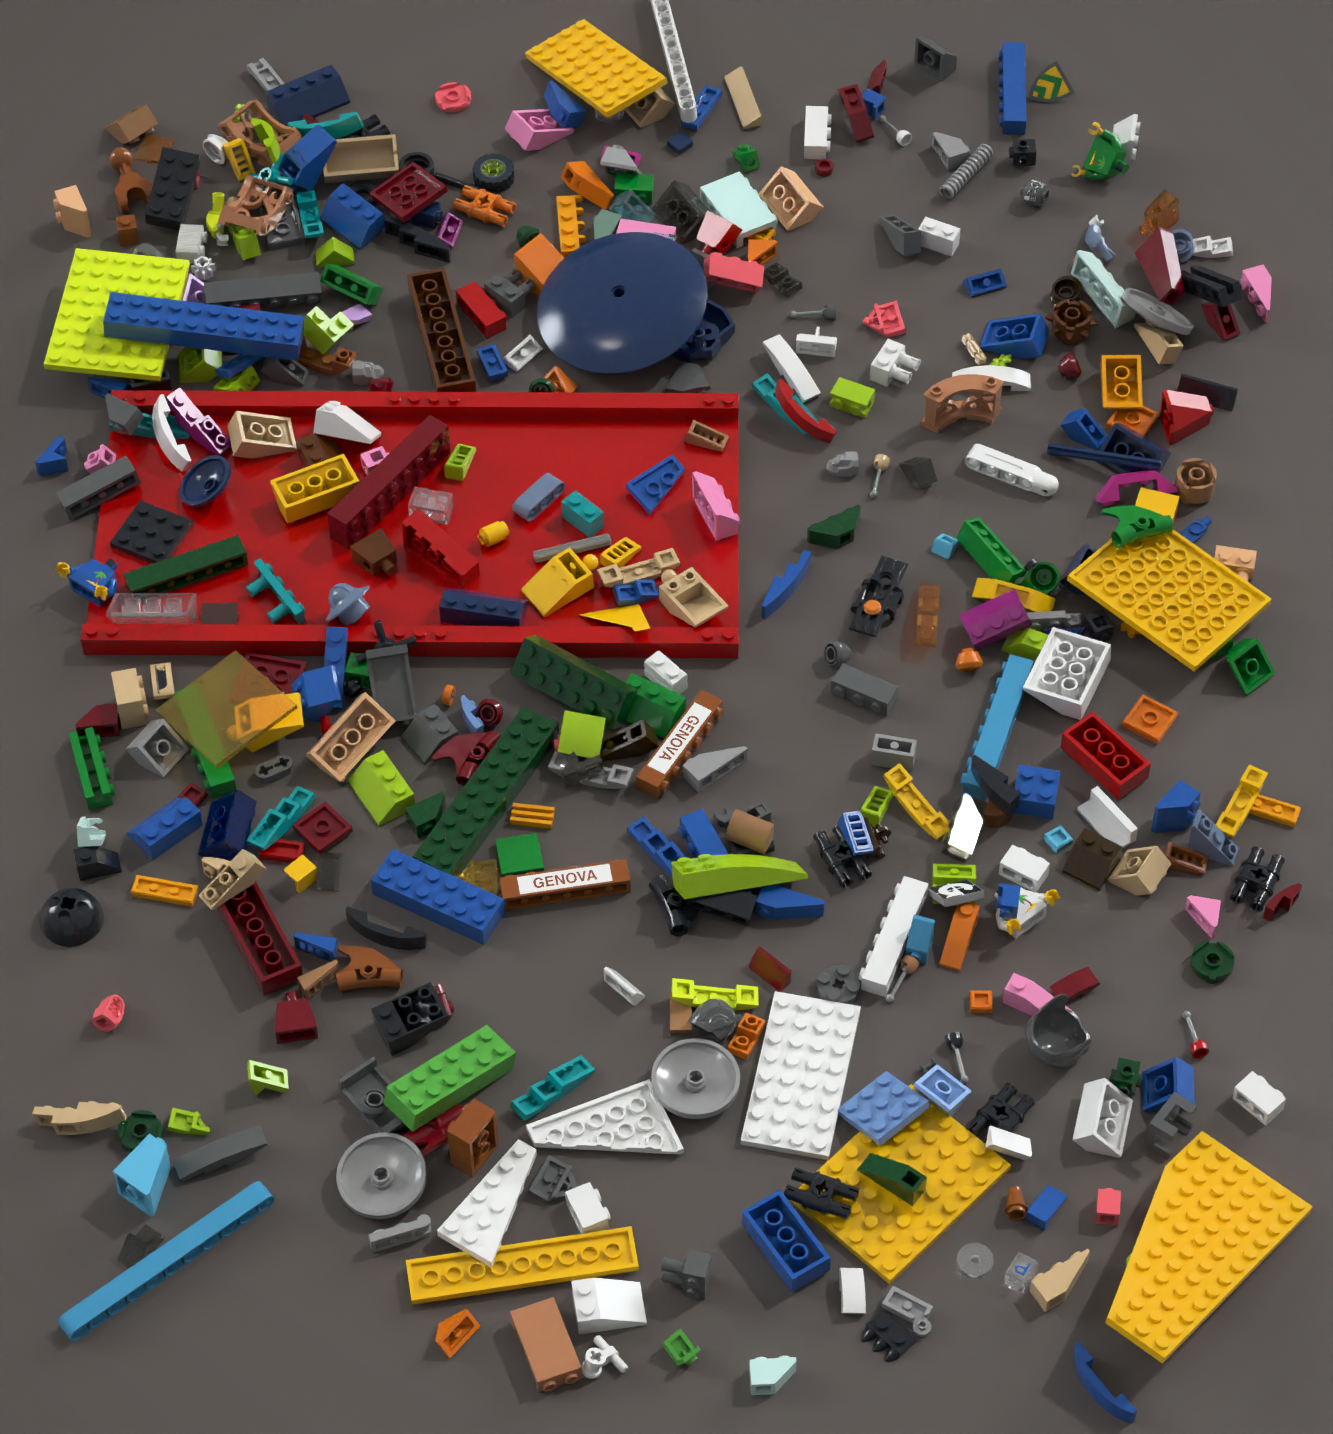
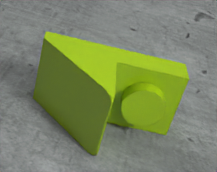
[247,1060,289,1095]

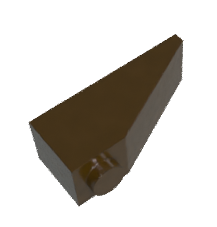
[592,720,659,763]

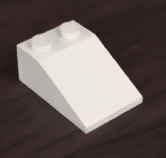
[313,401,381,444]
[571,1278,647,1335]

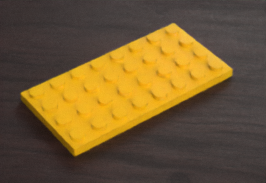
[525,19,668,118]

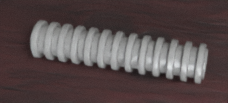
[939,144,994,199]

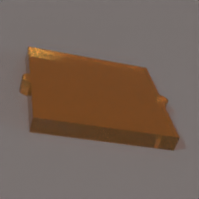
[135,134,175,164]

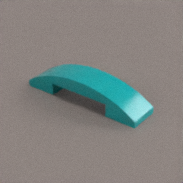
[288,112,363,139]
[296,190,324,239]

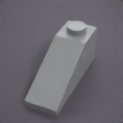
[683,746,748,793]

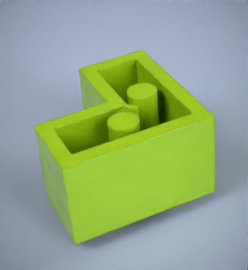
[303,306,354,355]

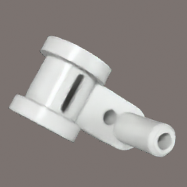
[581,1335,628,1379]

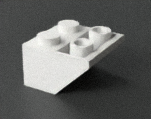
[1113,114,1141,167]

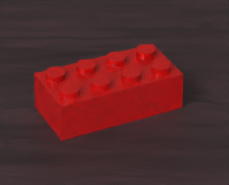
[1060,711,1151,800]

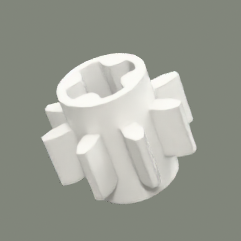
[191,256,216,280]

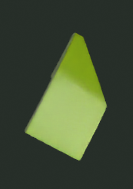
[167,1108,210,1135]

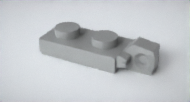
[1023,610,1081,631]

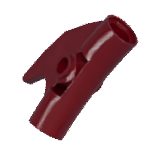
[432,730,500,786]
[402,1104,463,1155]

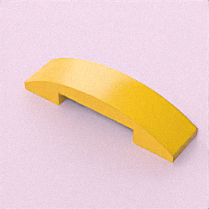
[883,763,953,840]
[1215,765,1268,838]

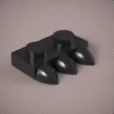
[862,1310,916,1362]

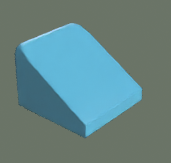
[931,534,960,559]

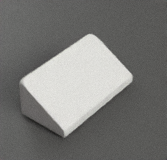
[502,334,543,372]
[604,967,645,1006]
[985,1126,1032,1161]

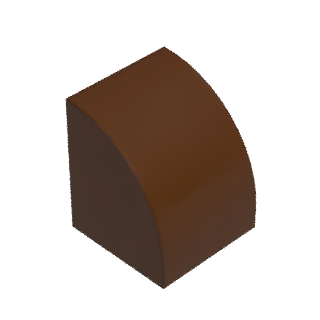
[983,800,1014,828]

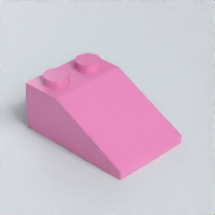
[505,109,574,151]

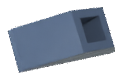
[1188,810,1239,866]

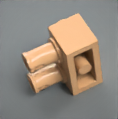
[1214,545,1257,582]

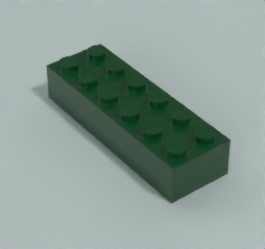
[511,635,638,730]

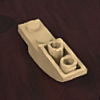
[32,1101,127,1135]

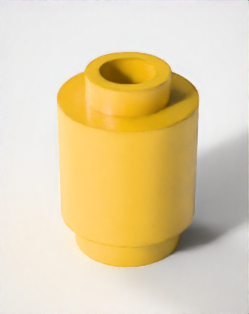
[478,521,509,547]

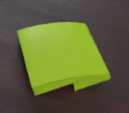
[557,710,606,760]
[932,864,976,905]

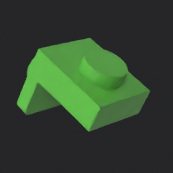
[661,1329,701,1366]

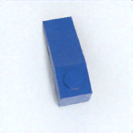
[544,80,586,128]
[755,884,825,920]

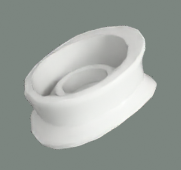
[203,134,228,165]

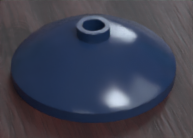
[180,455,231,507]

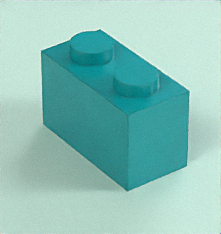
[561,490,604,538]

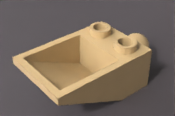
[659,567,729,628]

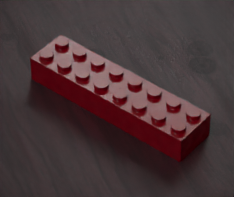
[327,415,450,550]

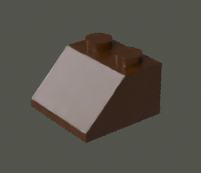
[296,433,342,468]

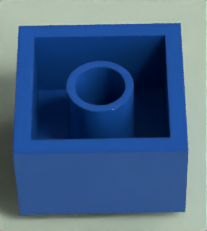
[1013,764,1061,819]

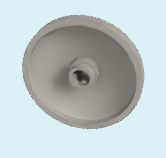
[1122,288,1194,335]
[651,1038,740,1119]
[336,1132,427,1219]

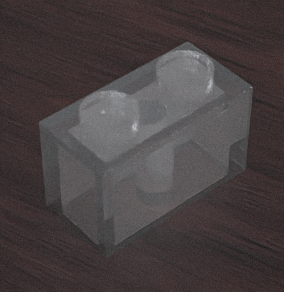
[408,487,454,525]

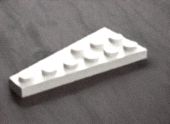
[437,1139,537,1268]

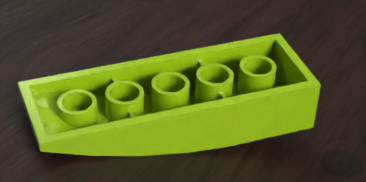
[671,854,808,899]

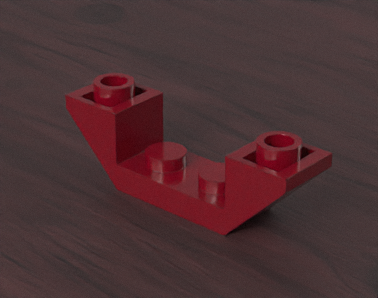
[837,84,874,143]

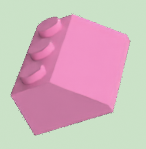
[692,471,740,541]

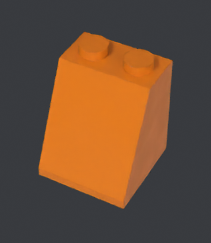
[514,233,564,296]

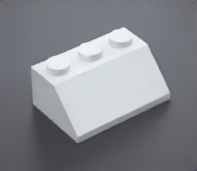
[1073,1078,1133,1158]

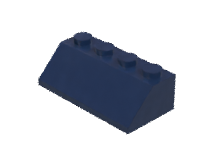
[266,65,350,126]
[439,588,529,626]

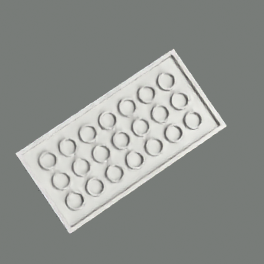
[741,991,861,1160]

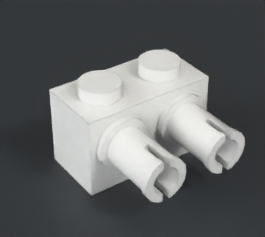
[870,339,921,387]

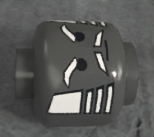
[1020,180,1050,207]

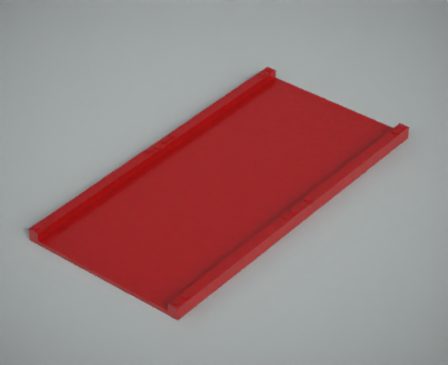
[81,390,739,658]

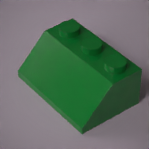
[625,673,686,740]

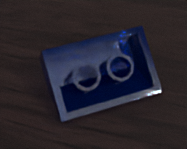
[198,789,257,860]

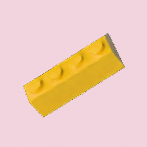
[270,454,359,524]

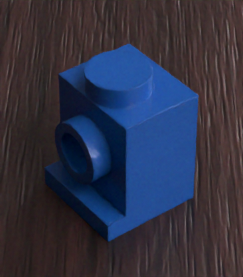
[861,88,886,121]
[996,883,1021,919]

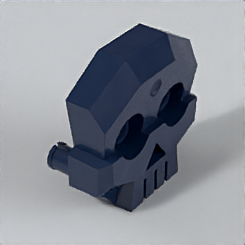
[671,299,735,363]

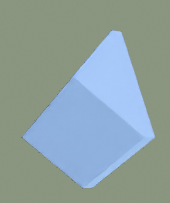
[913,1064,972,1117]

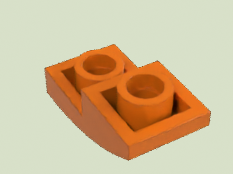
[727,1013,766,1060]

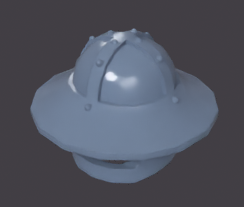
[325,583,371,625]

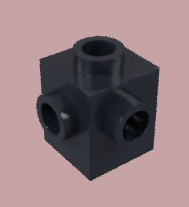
[1009,139,1037,166]

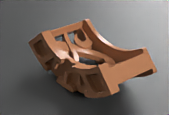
[217,100,302,167]
[218,175,294,236]
[921,374,1004,434]

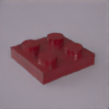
[293,801,353,855]

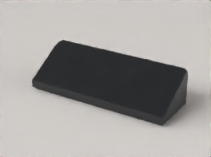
[1177,374,1238,411]

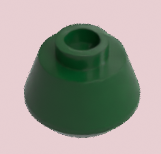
[516,225,541,248]
[529,378,555,392]

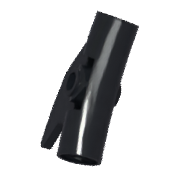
[648,875,699,936]

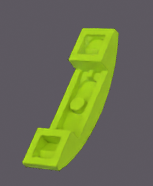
[250,118,280,163]

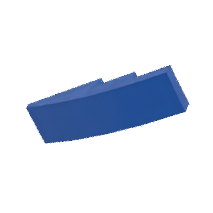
[761,550,811,619]
[627,816,685,877]

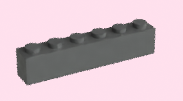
[203,272,322,308]

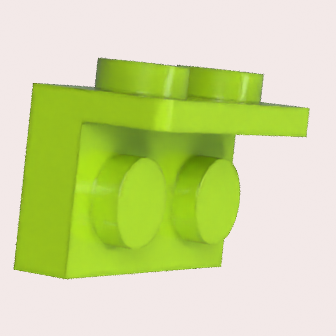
[213,366,260,391]

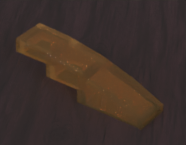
[915,584,940,647]

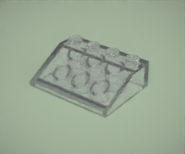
[106,593,198,624]

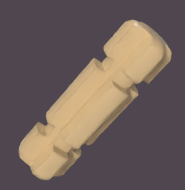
[962,333,987,365]

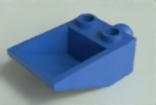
[279,125,337,194]

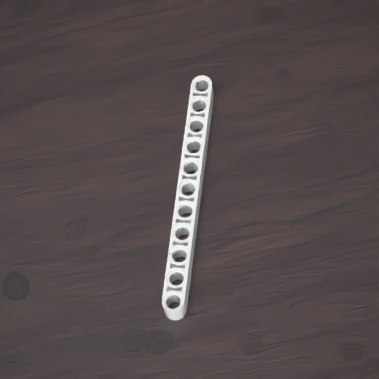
[650,0,697,123]

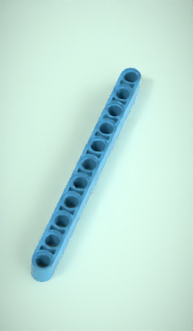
[57,1181,275,1341]

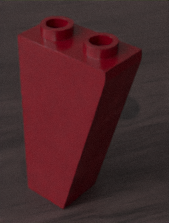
[1135,227,1185,305]

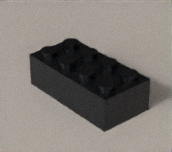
[145,147,200,231]

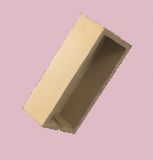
[323,134,399,183]

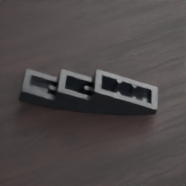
[384,215,451,263]

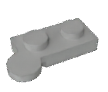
[882,1286,933,1337]

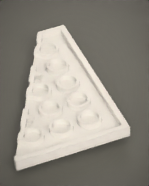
[526,1079,684,1154]

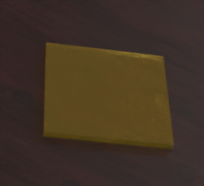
[156,650,298,768]

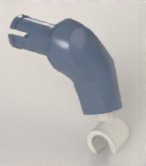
[1084,215,1116,263]

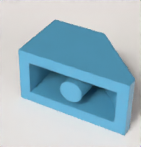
[905,915,935,964]

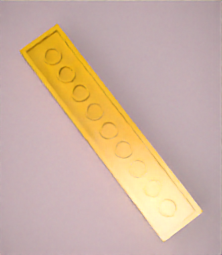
[406,1226,639,1305]

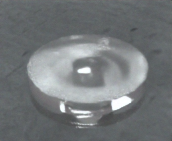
[957,1243,994,1280]

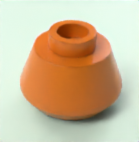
[955,648,983,671]

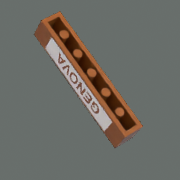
[636,690,724,799]
[499,859,631,910]

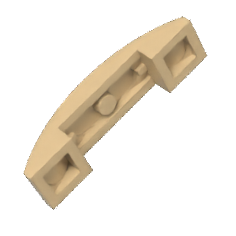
[597,548,680,587]

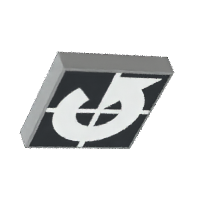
[928,879,985,907]

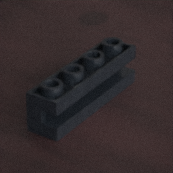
[1181,265,1242,307]

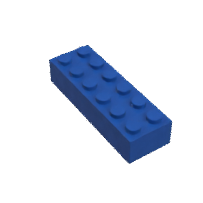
[371,849,505,945]

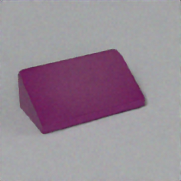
[435,212,464,249]

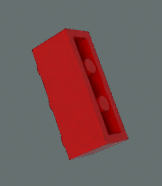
[456,281,507,339]

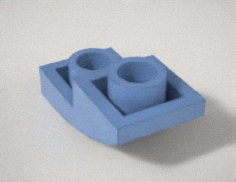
[461,695,484,733]

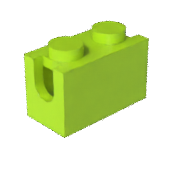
[829,377,875,418]

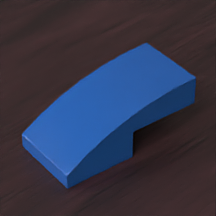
[612,580,659,606]

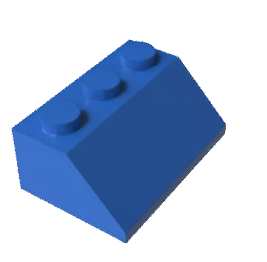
[320,183,385,250]
[126,797,203,861]

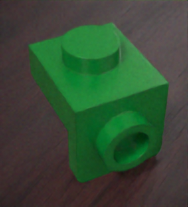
[732,144,760,172]

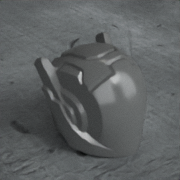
[688,998,742,1042]

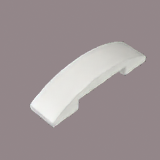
[952,365,1031,391]
[152,394,191,472]

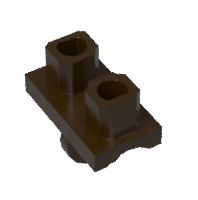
[854,817,891,859]

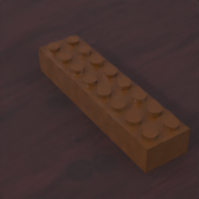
[407,268,476,392]

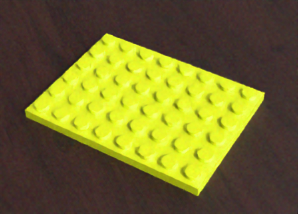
[44,248,190,381]

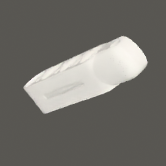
[964,444,1059,496]

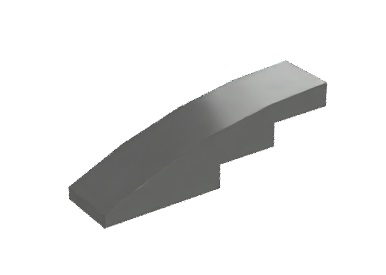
[173,1126,268,1182]

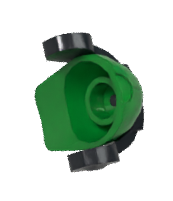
[1019,558,1063,598]

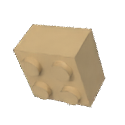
[111,668,149,729]

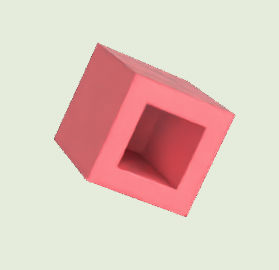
[1095,1188,1121,1226]

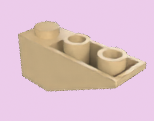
[1134,323,1183,365]
[198,849,267,910]
[1030,1249,1090,1312]

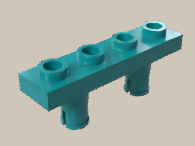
[246,558,307,625]

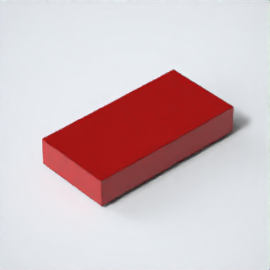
[259,840,305,863]

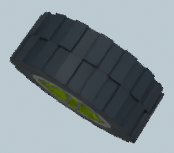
[473,153,514,193]

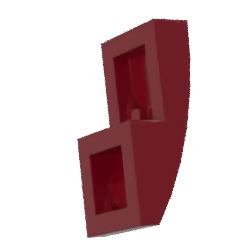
[1263,883,1302,922]
[1050,967,1100,1003]

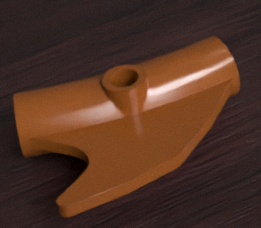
[335,946,403,992]

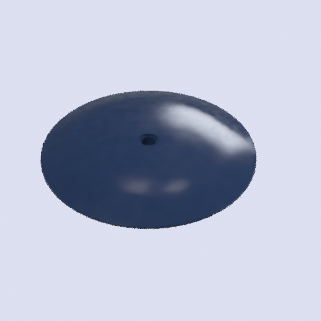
[537,232,708,374]

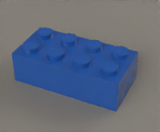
[742,1190,831,1292]

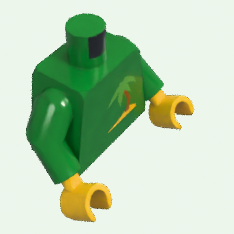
[1070,122,1129,181]

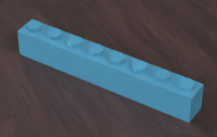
[960,654,1034,801]

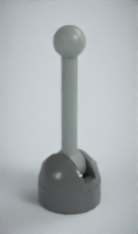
[790,304,836,319]

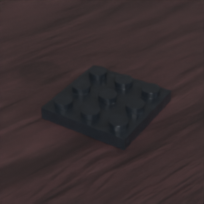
[110,500,193,563]

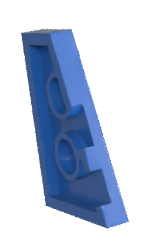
[625,454,685,515]

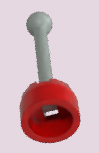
[1182,1011,1209,1059]

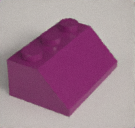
[959,589,1032,651]

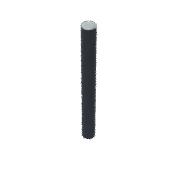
[434,172,504,199]

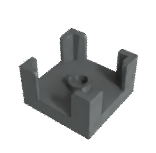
[1146,1092,1197,1159]

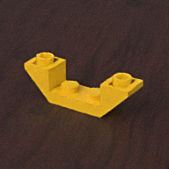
[972,578,1056,612]

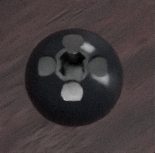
[40,888,104,947]

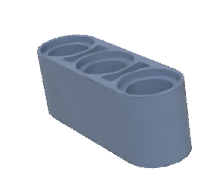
[512,473,565,522]

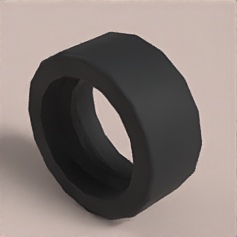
[399,152,435,177]

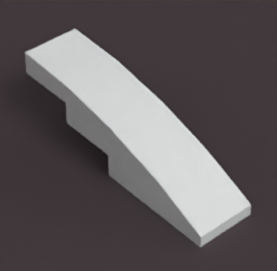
[762,334,821,403]

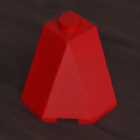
[1159,390,1214,445]

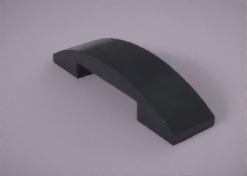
[346,906,427,950]

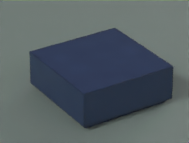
[667,131,693,155]

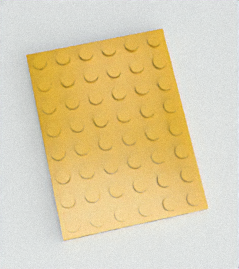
[1067,530,1272,672]
[789,1084,1011,1284]

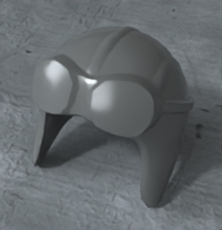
[1025,994,1092,1067]

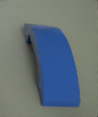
[1073,1341,1137,1424]

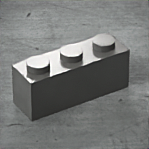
[831,663,898,716]

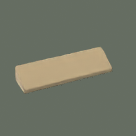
[724,66,761,129]

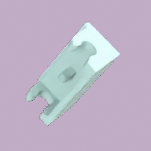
[77,816,106,847]

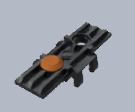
[849,556,908,637]

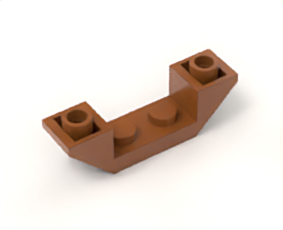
[297,335,357,376]

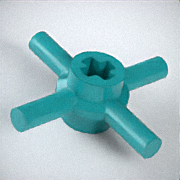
[249,153,293,191]

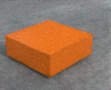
[970,990,993,1013]

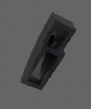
[971,755,1020,816]

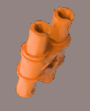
[452,185,517,227]

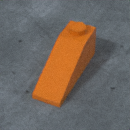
[939,902,980,972]

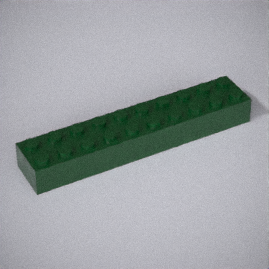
[413,706,559,878]

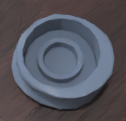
[1172,229,1195,263]

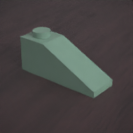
[592,209,622,240]

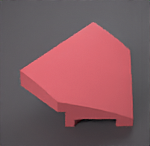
[863,300,906,337]

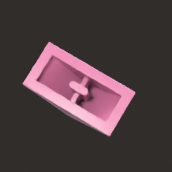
[1185,895,1221,939]

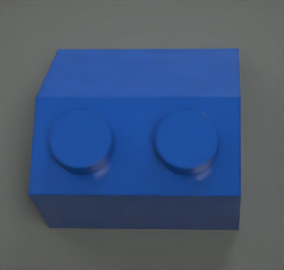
[292,665,341,722]
[1151,780,1201,833]
[1142,1057,1195,1112]

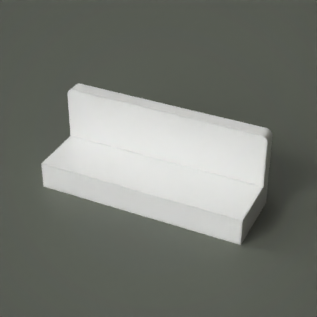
[1077,786,1138,849]

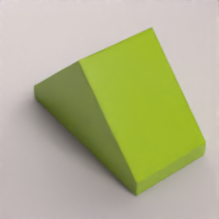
[315,237,355,268]

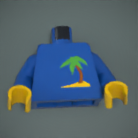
[55,559,118,607]

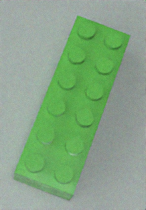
[384,1025,516,1132]

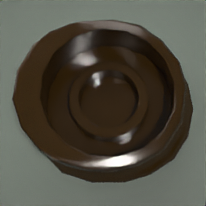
[1050,276,1082,305]

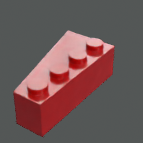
[402,508,480,589]

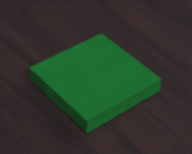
[495,833,544,877]

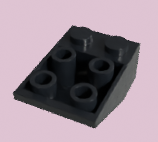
[371,982,449,1055]

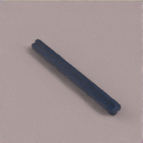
[1047,443,1163,471]

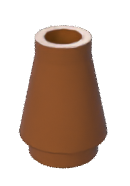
[1005,1186,1028,1221]

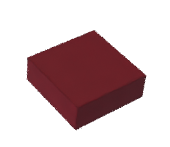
[178,782,208,808]

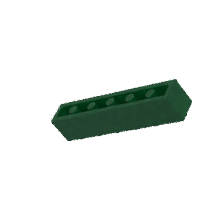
[124,535,248,604]

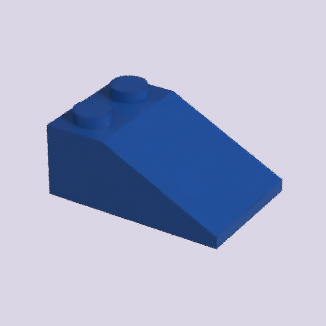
[980,313,1049,359]

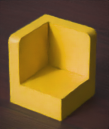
[284,855,318,893]

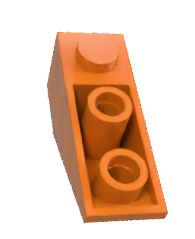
[561,161,614,210]

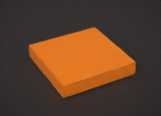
[1106,406,1160,437]
[1122,694,1179,745]

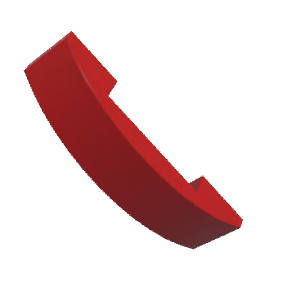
[774,378,837,443]

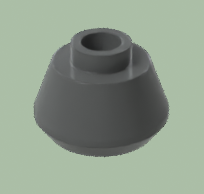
[824,640,851,668]
[359,1089,388,1118]

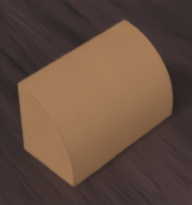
[726,809,774,854]

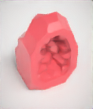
[92,994,125,1032]

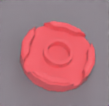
[435,82,472,113]

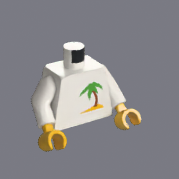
[994,887,1060,939]

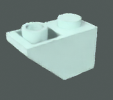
[749,1356,796,1395]

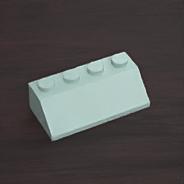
[1071,250,1136,329]

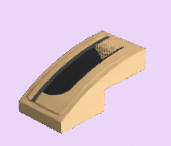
[150,662,175,700]

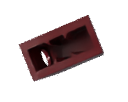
[275,991,318,1044]

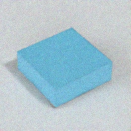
[1043,825,1073,853]

